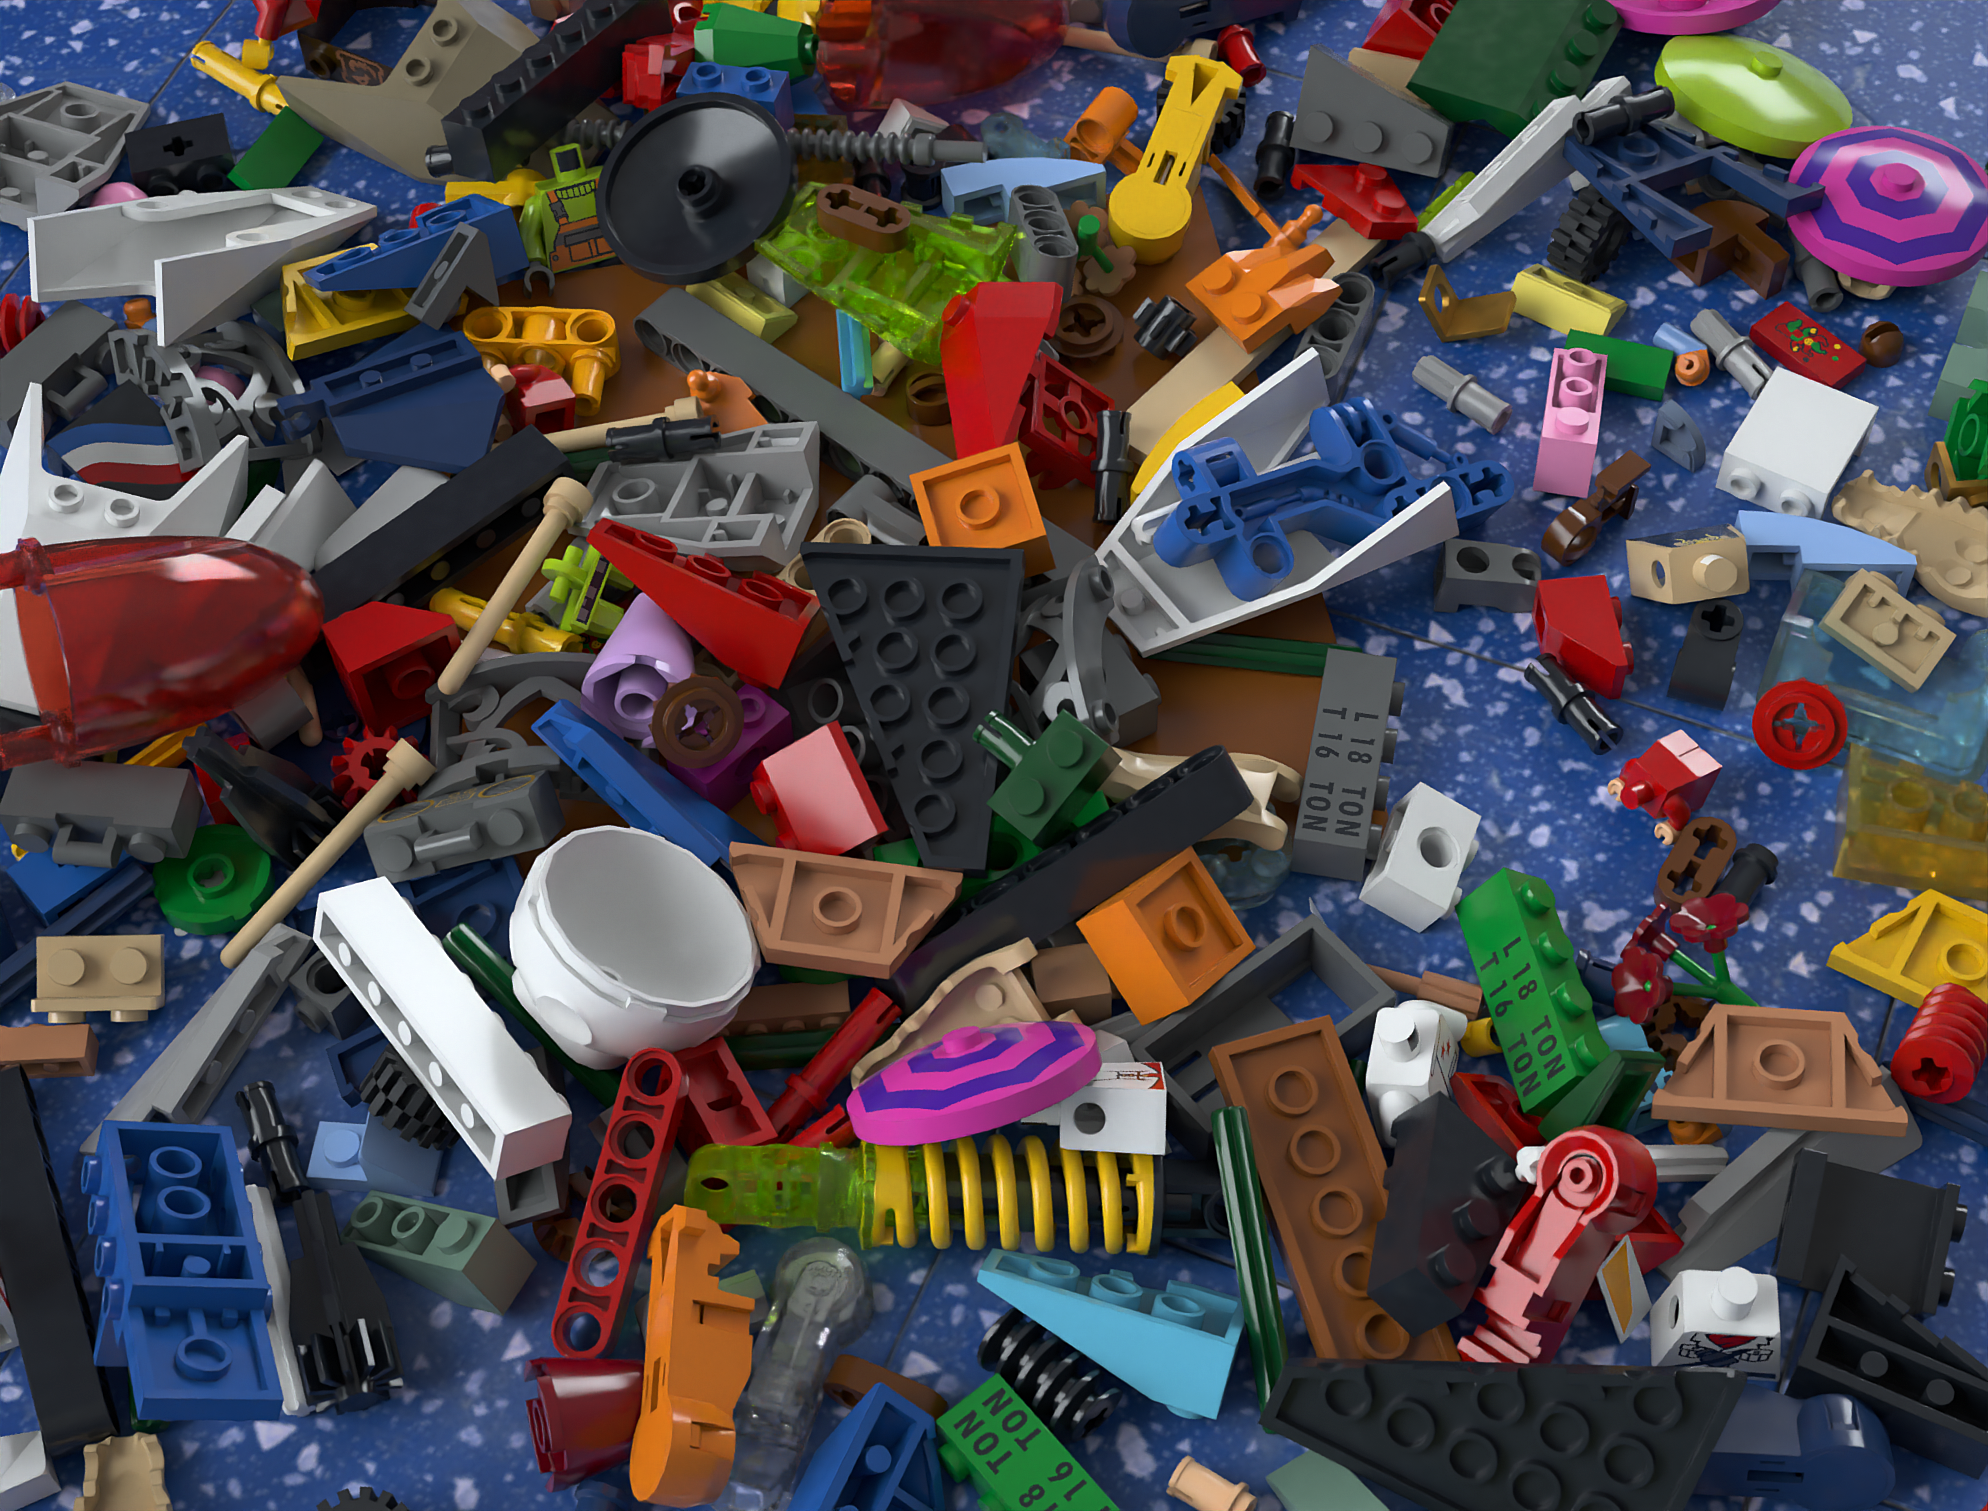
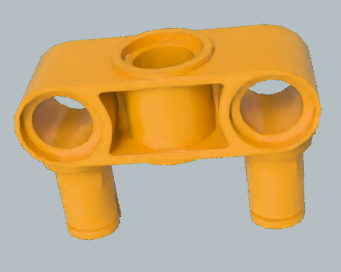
[463,306,622,416]

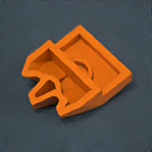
[1185,244,1343,355]

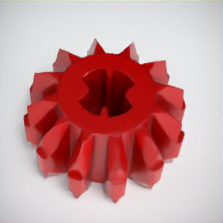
[331,725,429,813]

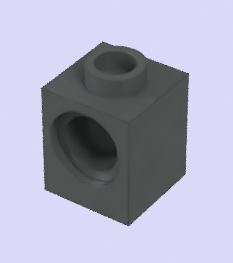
[288,949,370,1041]

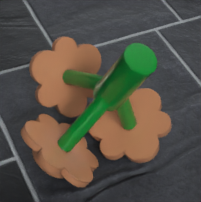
[1063,200,1137,296]

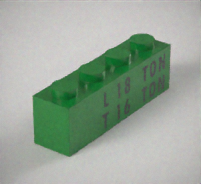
[1454,867,1611,1118]
[935,1372,1120,1511]

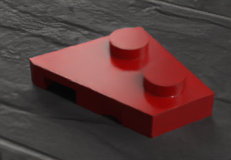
[1290,162,1420,240]

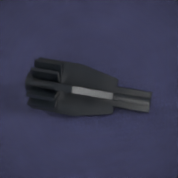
[182,726,349,872]
[289,1189,405,1415]

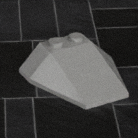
[0,81,151,232]
[567,421,820,573]

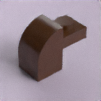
[1665,200,1790,300]

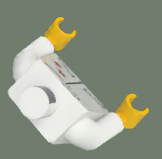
[1366,1000,1503,1149]

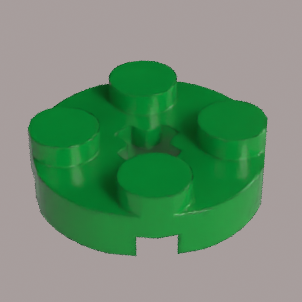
[152,824,275,935]

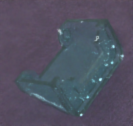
[1756,568,1988,787]

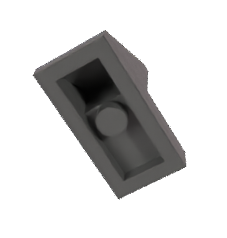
[404,221,500,330]

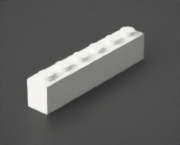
[313,876,572,1181]

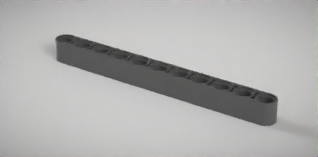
[633,287,1096,592]

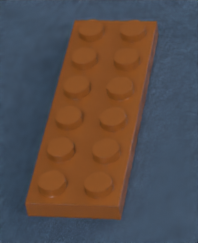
[1208,1014,1461,1361]

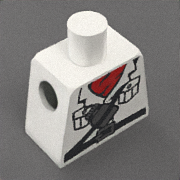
[1649,1267,1781,1382]

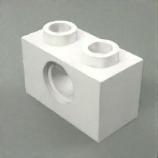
[1359,782,1481,933]

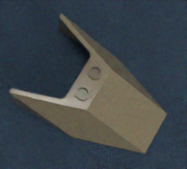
[275,0,621,186]

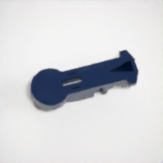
[1102,0,1302,59]
[1692,1384,1896,1511]

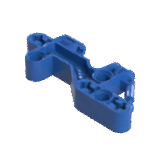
[1153,396,1514,602]

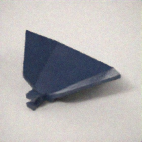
[276,322,506,474]

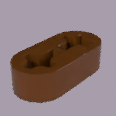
[816,184,911,253]
[1653,817,1737,917]
[822,1354,949,1439]

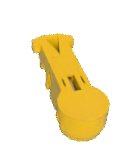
[1108,55,1243,265]

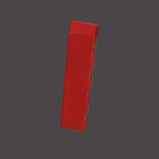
[551,1048,689,1359]

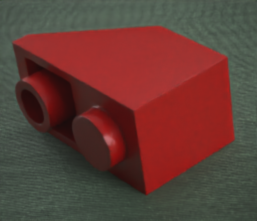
[1531,575,1634,700]

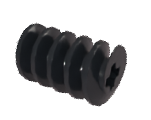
[977,1307,1123,1445]

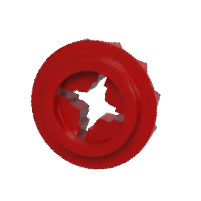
[1752,677,1849,770]

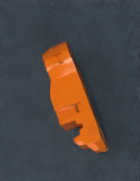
[629,1204,755,1509]

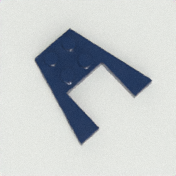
[1562,120,1826,259]
[284,854,526,1108]

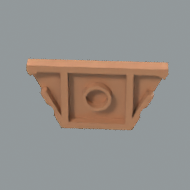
[729,841,963,979]
[1651,1004,1908,1137]

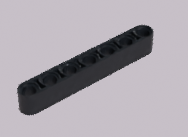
[872,745,1254,1022]
[0,1062,121,1461]

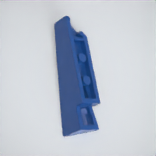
[531,699,771,904]

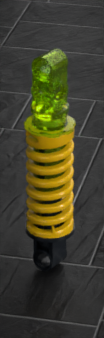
[684,1134,1231,1259]

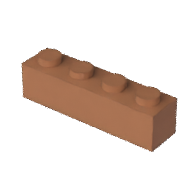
[710,980,851,1038]
[0,1022,99,1079]

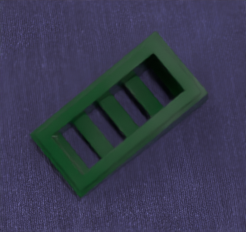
[1537,1050,1666,1143]

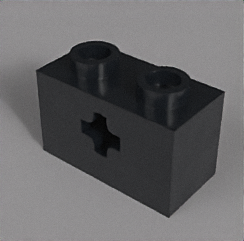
[124,112,241,198]

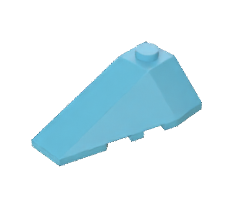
[977,1248,1245,1420]

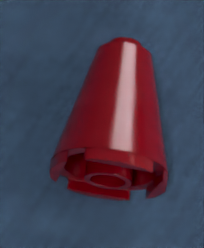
[524,1357,645,1493]

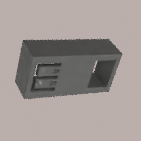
[1128,913,1397,1161]

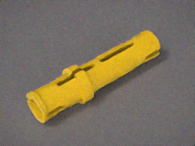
[191,40,290,116]
[429,587,583,655]

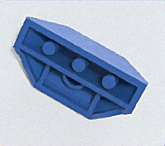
[786,1382,945,1511]

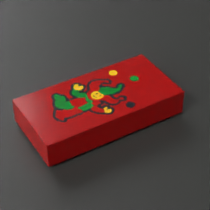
[1749,301,1867,390]

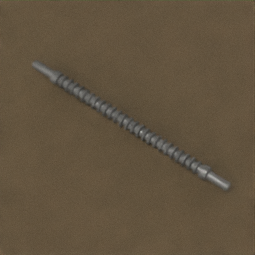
[544,118,988,167]

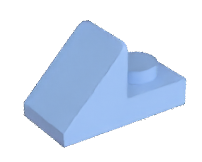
[306,1112,444,1197]

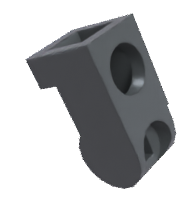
[1433,538,1542,613]

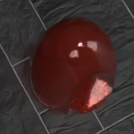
[816,0,1071,113]
[0,535,326,771]

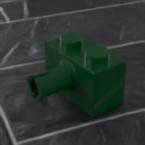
[973,708,1123,850]

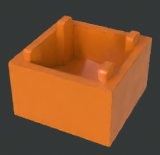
[909,442,1056,578]
[1076,846,1256,1026]

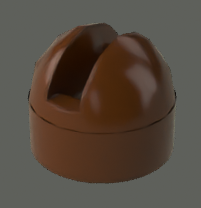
[1858,321,1904,368]

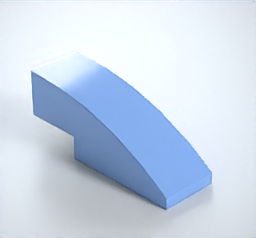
[940,157,1106,233]
[1734,510,1917,598]

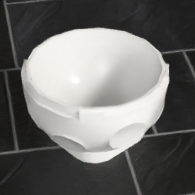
[509,825,761,1070]

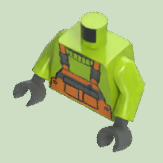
[518,144,617,299]

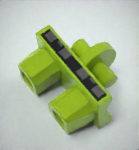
[541,545,634,639]

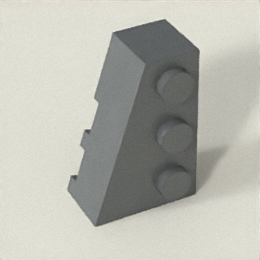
[1290,43,1456,178]

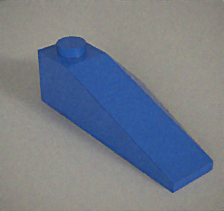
[302,193,530,292]

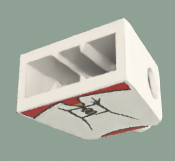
[1021,1062,1166,1155]

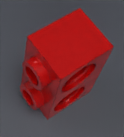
[655,1036,778,1195]

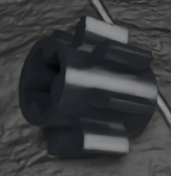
[1132,294,1198,361]

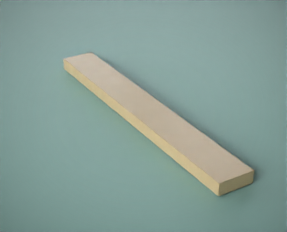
[1125,217,1388,466]

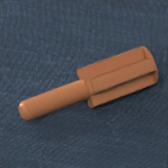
[1366,964,1485,1021]

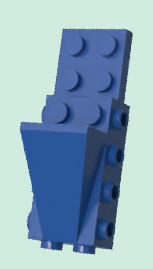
[81,1120,284,1422]

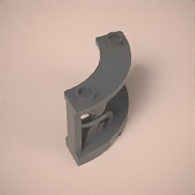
[108,320,324,474]
[999,554,1119,786]
[417,652,666,806]

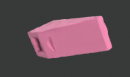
[1533,348,1608,498]

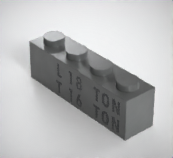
[1291,648,1405,882]

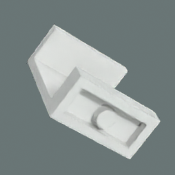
[1716,366,1879,521]

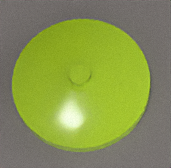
[1654,32,1853,159]

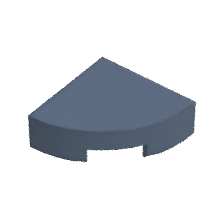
[1651,399,1706,473]

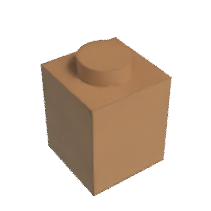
[1030,943,1122,1027]

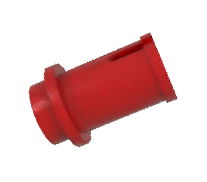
[1217,24,1267,88]

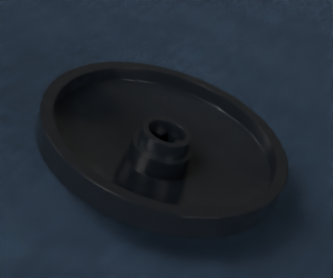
[596,92,798,285]

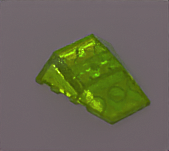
[754,181,1017,366]

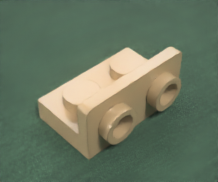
[1817,568,1957,694]
[31,934,165,1023]

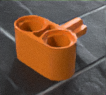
[1055,86,1144,176]

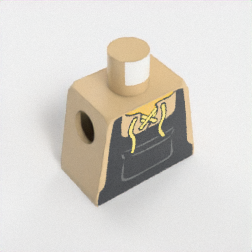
[1626,524,1750,604]

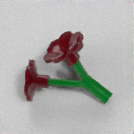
[1611,893,1761,1025]

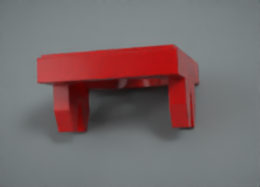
[1018,350,1115,490]

